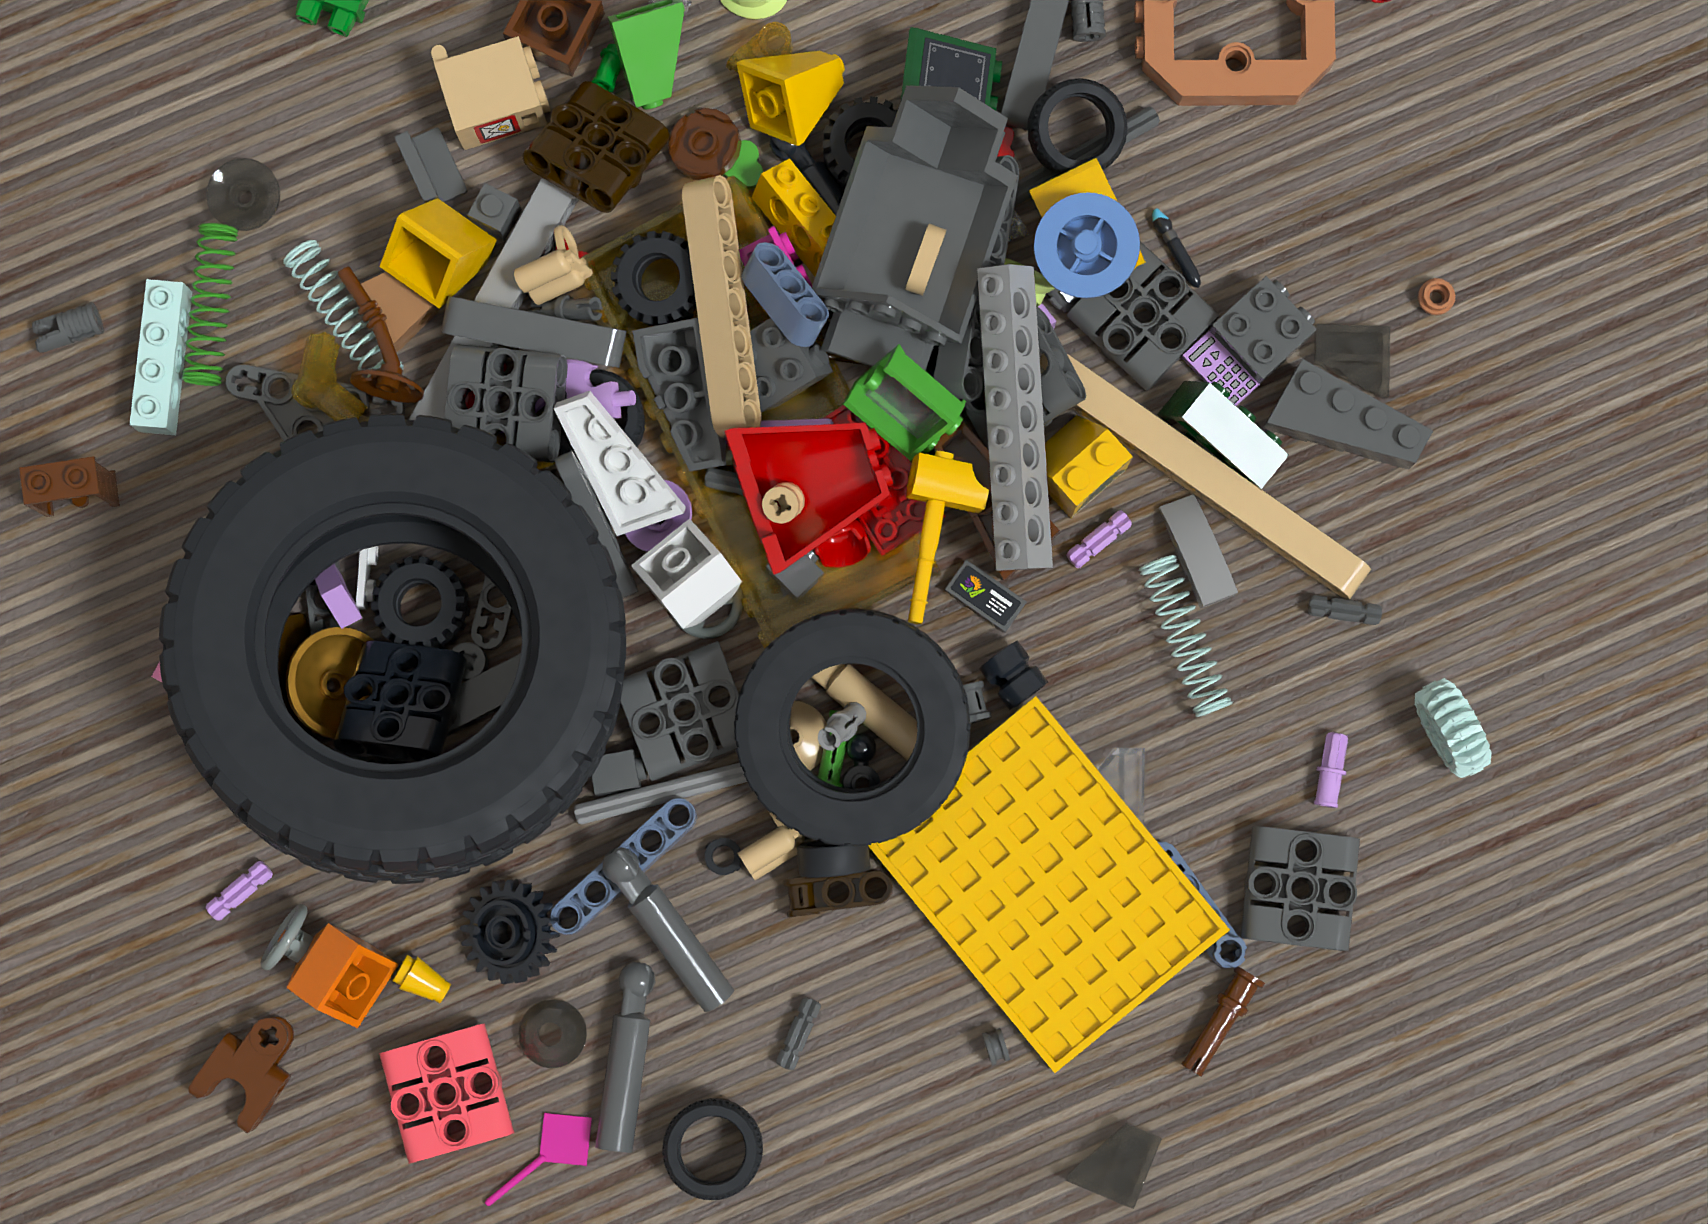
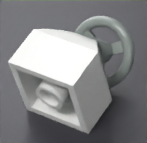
[631,519,743,639]

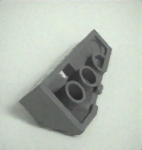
[633,318,726,471]

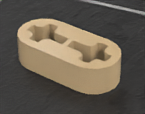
[905,224,946,296]

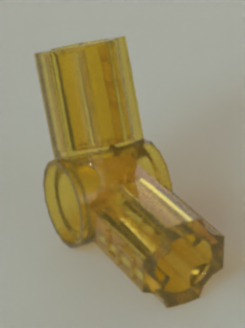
[291,332,368,421]

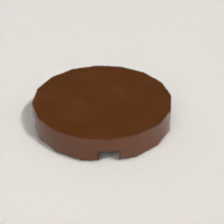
[668,108,742,180]

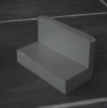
[394,127,468,203]

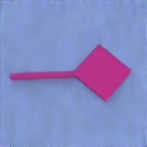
[485,1113,592,1206]

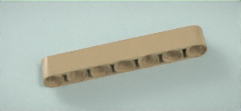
[682,175,761,438]

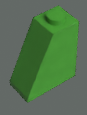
[607,0,685,109]

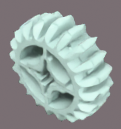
[1414,678,1492,778]

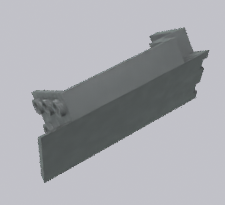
[812,85,1018,370]

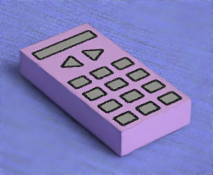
[1181,331,1260,406]

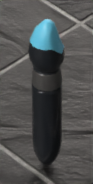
[1152,208,1201,288]

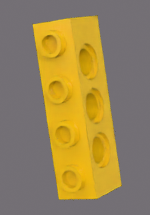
[751,158,836,276]

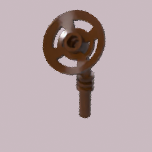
[337,266,424,403]

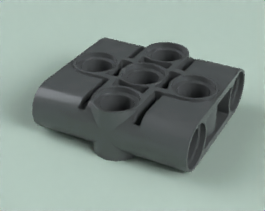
[1067,241,1220,391]
[964,306,1086,450]
[444,344,568,463]
[620,641,739,781]
[1240,826,1360,951]

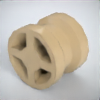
[762,482,805,524]

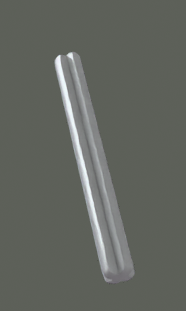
[574,763,747,824]

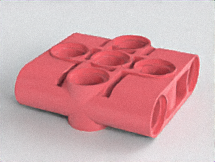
[379,1023,514,1164]

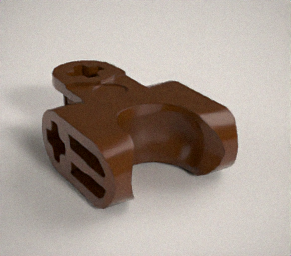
[189,1017,294,1134]

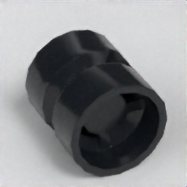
[979,640,1048,711]

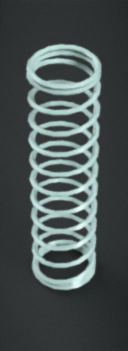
[283,240,404,377]
[1138,555,1233,717]

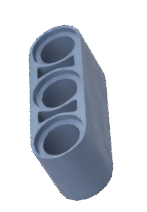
[741,242,829,347]

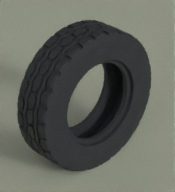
[734,608,971,846]

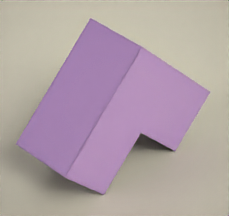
[315,564,362,629]

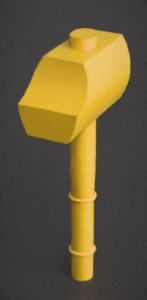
[906,451,989,624]

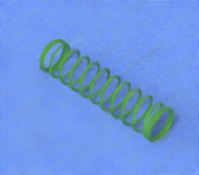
[181,223,239,386]

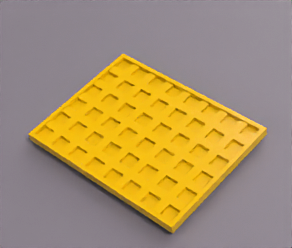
[868,696,1230,1073]

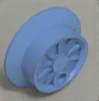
[1034,193,1140,298]

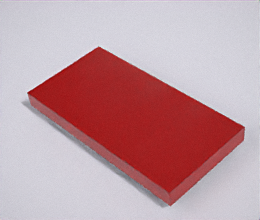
[824,405,946,557]

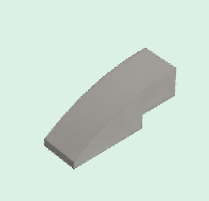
[1159,494,1238,609]

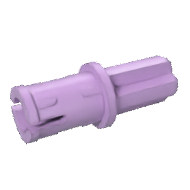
[1314,732,1348,808]

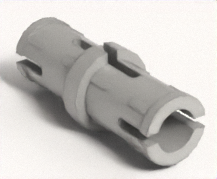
[818,702,866,751]

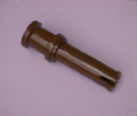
[1181,966,1265,1077]

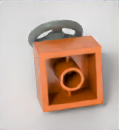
[261,904,399,1028]

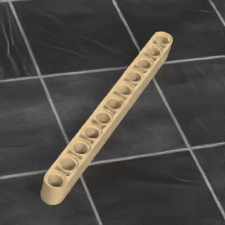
[1040,354,1371,600]

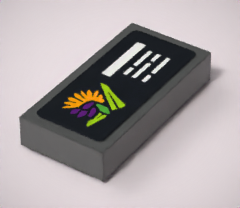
[945,560,1027,633]

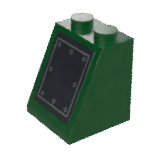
[901,27,1002,111]

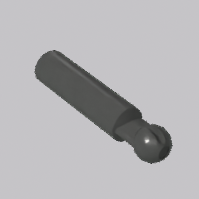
[602,847,734,1012]
[595,962,656,1153]

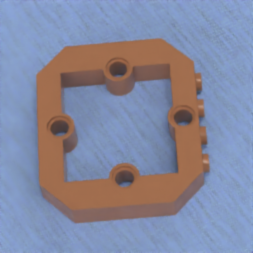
[1134,0,1336,106]

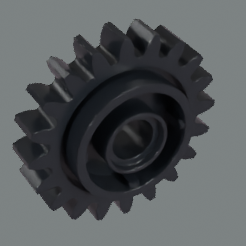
[460,879,560,984]

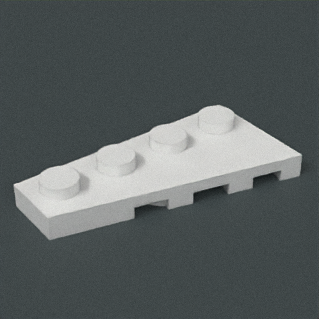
[554,391,686,536]

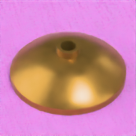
[285,627,374,739]

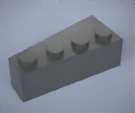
[1262,359,1433,469]

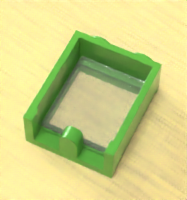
[843,344,966,461]

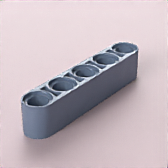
[550,798,697,935]

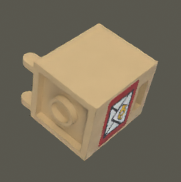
[431,36,551,150]

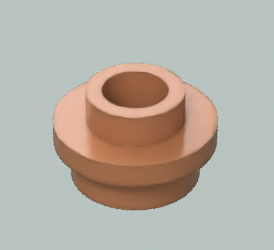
[1418,278,1455,315]

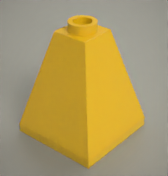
[736,51,845,146]

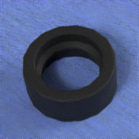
[797,841,870,878]

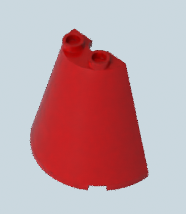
[724,423,893,574]

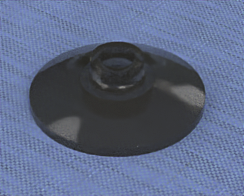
[206,158,280,231]

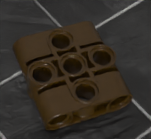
[522,81,670,213]

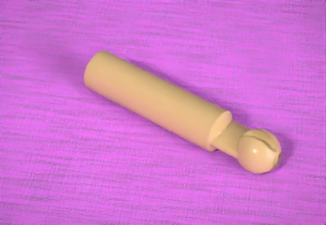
[812,664,917,760]

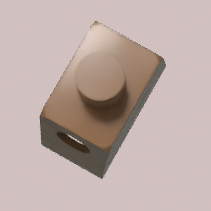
[361,272,439,352]

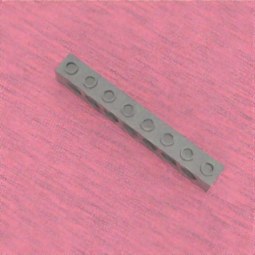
[977,264,1053,571]

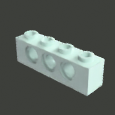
[130,279,192,435]

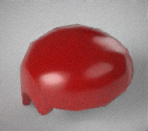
[813,519,871,568]

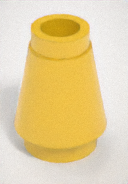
[392,955,451,1003]

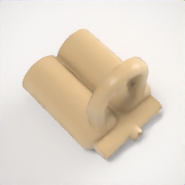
[514,225,593,305]
[738,811,805,881]

